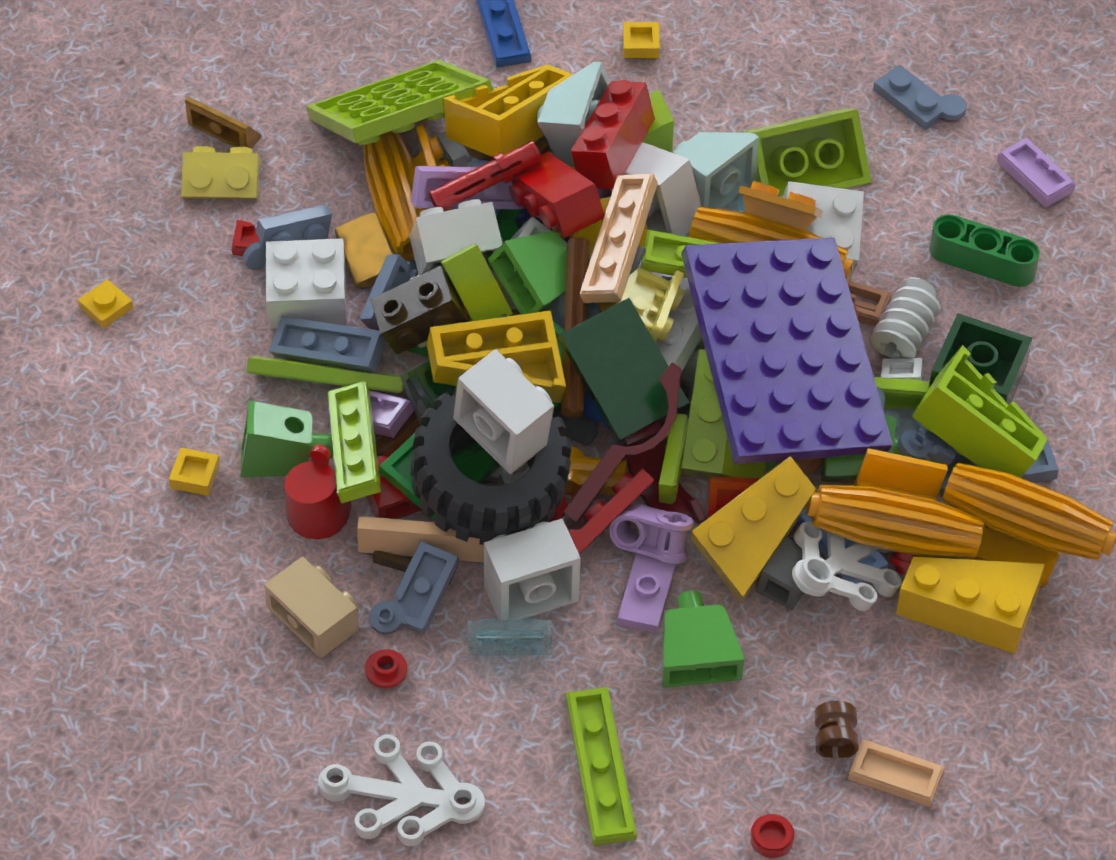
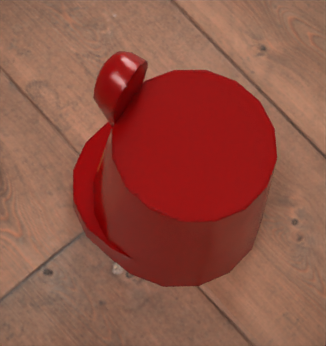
[284,445,352,540]

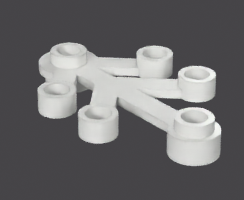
[792,521,902,611]
[318,735,485,847]

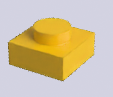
[623,22,660,58]
[78,279,133,329]
[169,448,221,496]

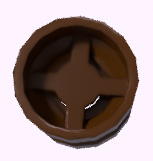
[814,700,859,758]

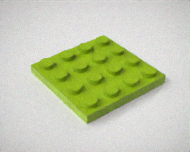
[306,60,493,145]

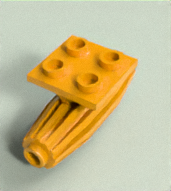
[363,124,454,261]
[688,181,854,282]
[806,448,983,559]
[943,463,1116,587]

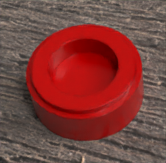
[750,814,795,858]

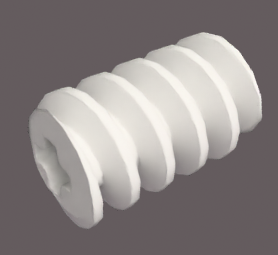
[869,277,941,358]

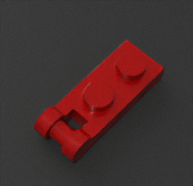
[568,469,654,555]

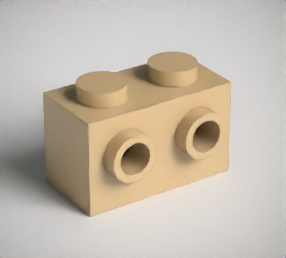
[264,556,359,659]

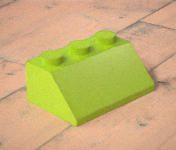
[739,108,872,197]
[681,349,766,478]

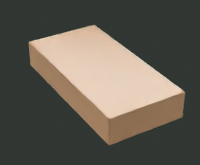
[848,739,944,807]

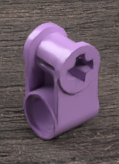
[609,504,693,564]

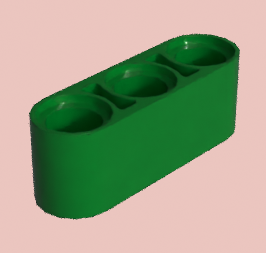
[929,214,1040,287]

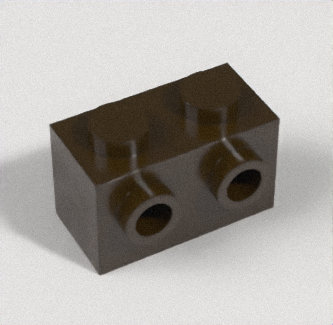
[370,265,467,355]

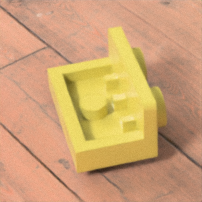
[181,146,261,200]
[617,267,685,342]

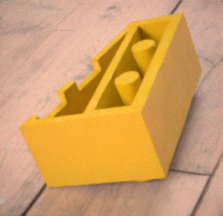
[443,64,574,157]
[427,311,566,403]
[690,456,816,603]
[896,557,1045,654]

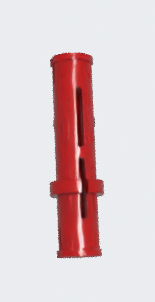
[428,140,542,210]

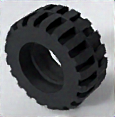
[410,387,572,545]

